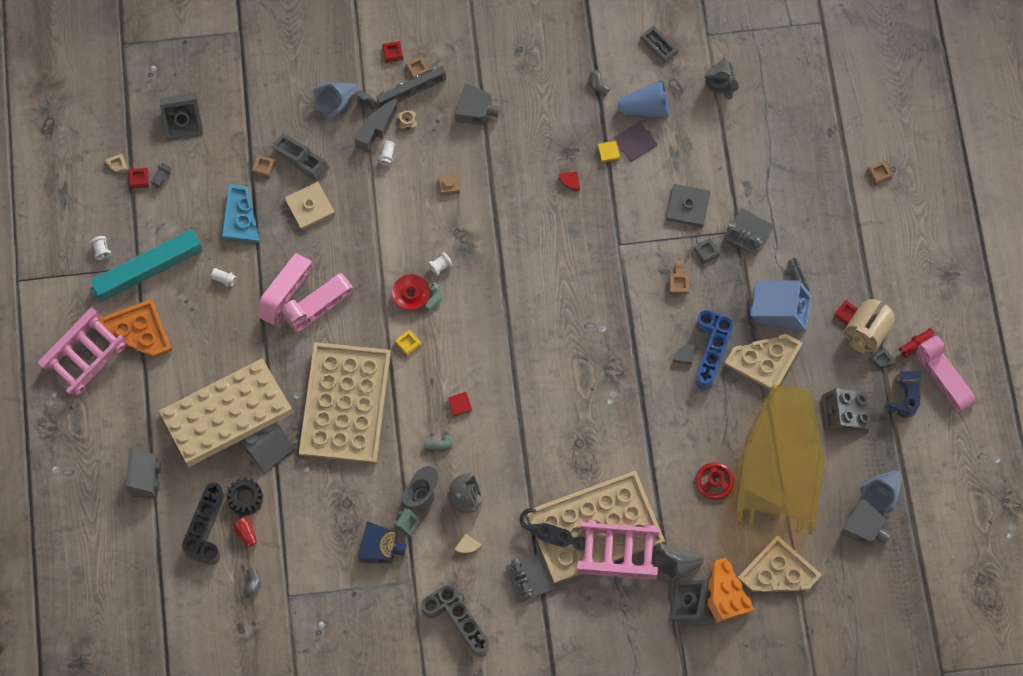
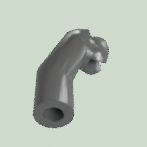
[589,70,610,95]
[243,567,261,597]

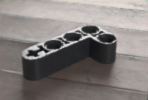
[182,482,224,565]

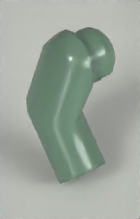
[424,282,442,311]
[424,435,453,450]

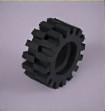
[226,478,263,516]

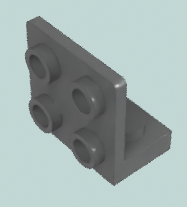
[821,388,871,433]

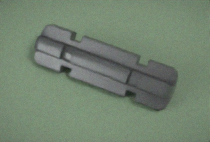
[788,258,810,292]

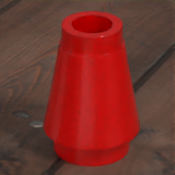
[232,517,257,548]

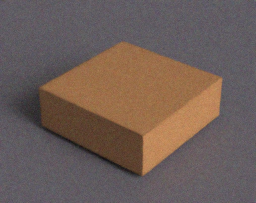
[406,56,429,79]
[251,155,276,178]
[867,160,893,185]

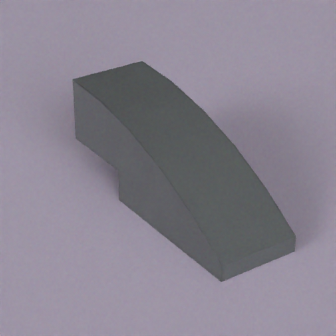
[354,99,398,152]
[271,133,329,182]

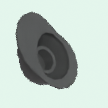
[402,466,438,510]

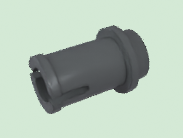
[150,163,171,188]

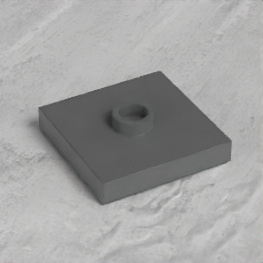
[666,184,711,227]

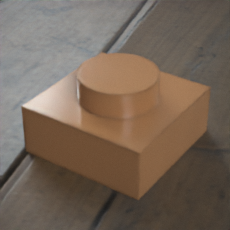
[439,173,460,195]

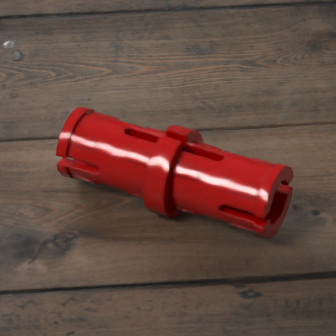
[899,328,936,358]

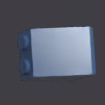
[750,281,812,331]

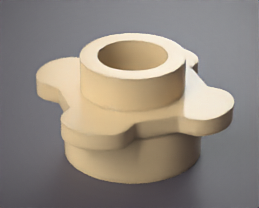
[398,111,417,129]

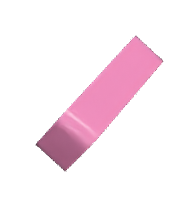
[258,253,314,326]
[282,273,354,332]
[916,335,976,412]

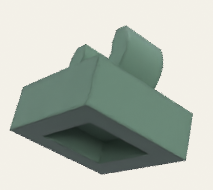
[393,508,420,536]

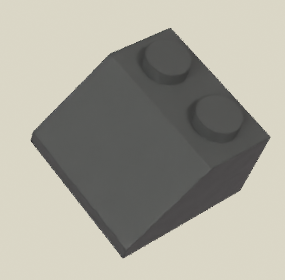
[160,92,203,140]
[240,423,295,473]
[126,448,161,498]
[669,580,715,626]

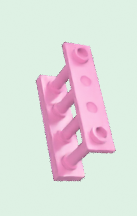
[37,307,128,397]
[577,520,660,580]

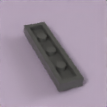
[376,66,446,108]

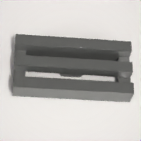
[640,25,678,63]

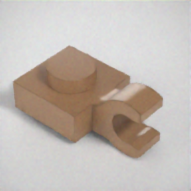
[670,261,689,294]

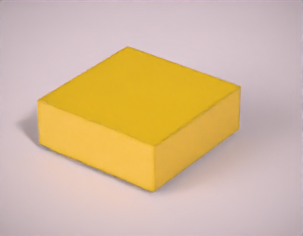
[598,141,620,163]
[394,329,422,356]

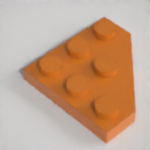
[99,299,172,358]
[708,558,754,623]

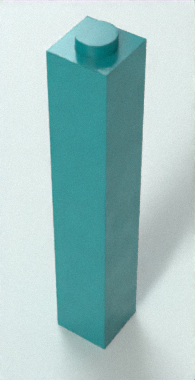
[90,229,203,303]

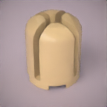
[843,299,895,354]

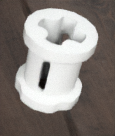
[90,236,111,261]
[428,252,453,276]

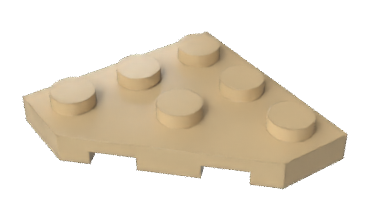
[724,334,803,392]
[737,535,822,592]

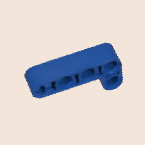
[696,310,733,390]

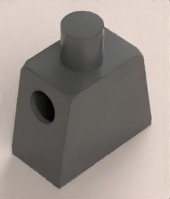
[455,83,501,125]
[840,498,891,546]

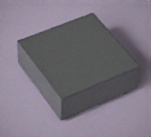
[694,238,720,264]

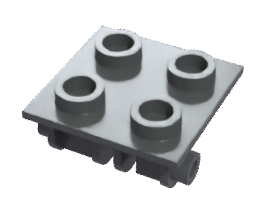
[723,208,774,256]
[505,553,557,603]

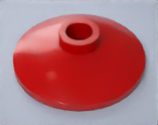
[392,274,430,310]

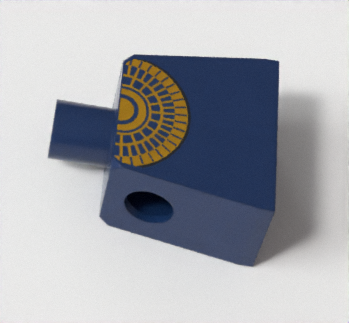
[358,521,407,564]

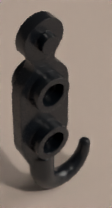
[519,508,585,551]

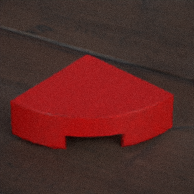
[559,171,580,191]

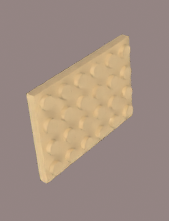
[299,342,391,464]
[159,358,294,467]
[527,470,665,584]

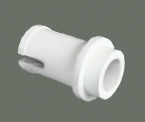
[378,141,395,166]
[211,268,237,287]

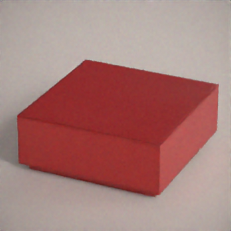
[382,41,404,63]
[129,168,149,189]
[834,300,858,325]
[448,392,472,417]

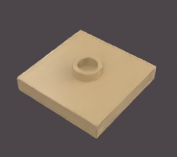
[285,182,335,231]

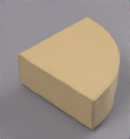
[105,154,129,173]
[454,534,482,554]

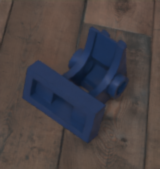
[885,371,921,418]

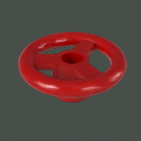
[695,462,734,500]

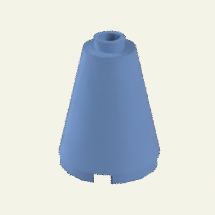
[617,81,670,118]

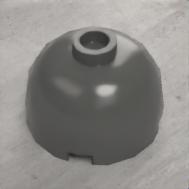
[447,472,482,513]

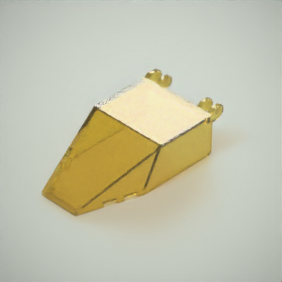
[735,384,824,535]

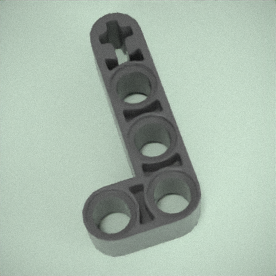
[422,585,489,657]

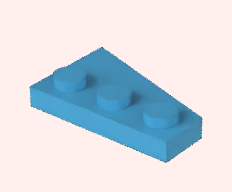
[222,184,260,244]

